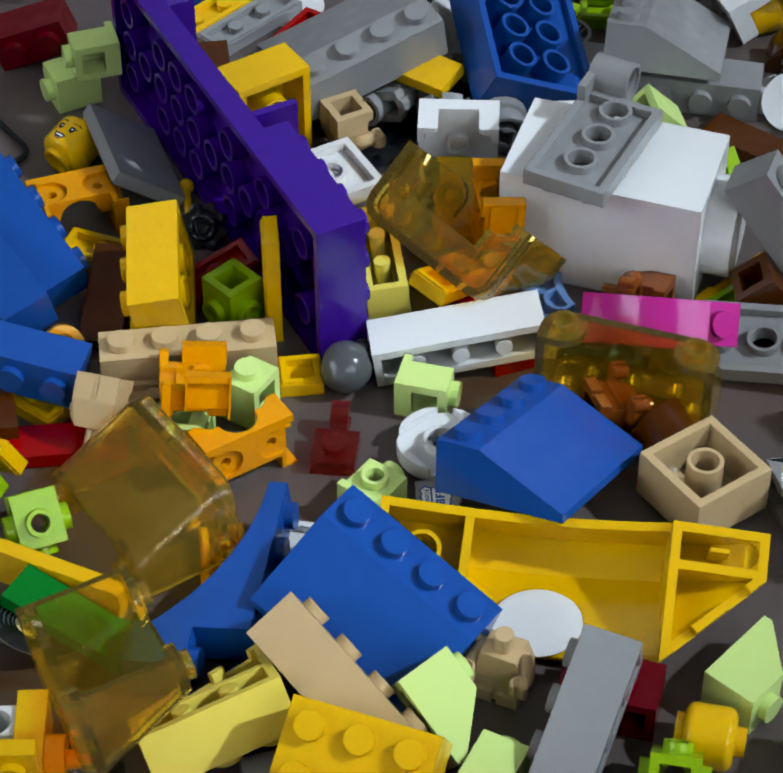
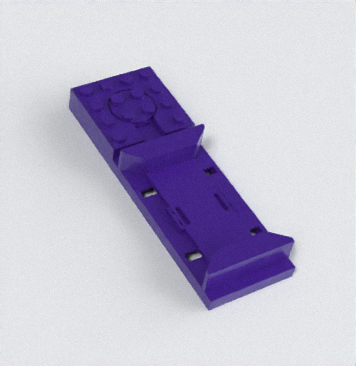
[111,0,370,366]

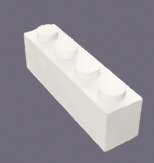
[366,289,550,387]

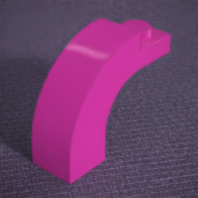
[580,292,741,347]

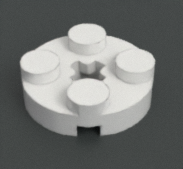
[396,407,470,480]

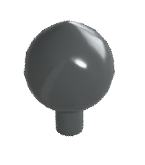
[321,338,373,393]

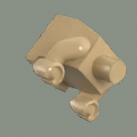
[319,89,386,151]
[69,370,142,449]
[464,626,535,711]

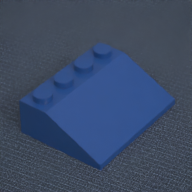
[449,0,589,112]
[435,374,643,524]
[249,485,503,713]

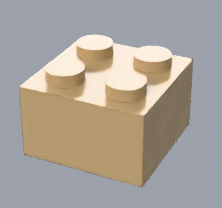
[636,415,772,528]

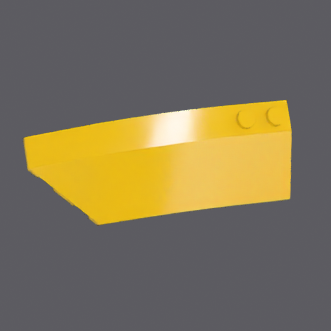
[380,495,771,663]

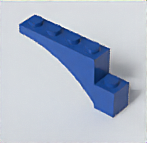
[124,482,299,696]

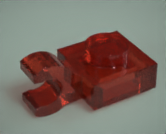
[309,400,361,477]

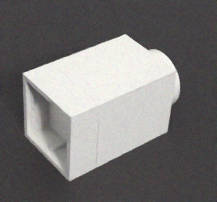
[499,97,746,300]

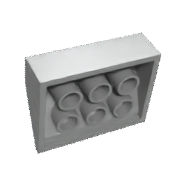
[256,0,448,121]
[604,0,731,82]

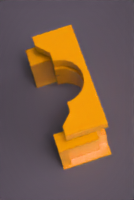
[467,158,527,260]
[25,164,130,233]
[158,340,232,421]
[182,393,298,503]

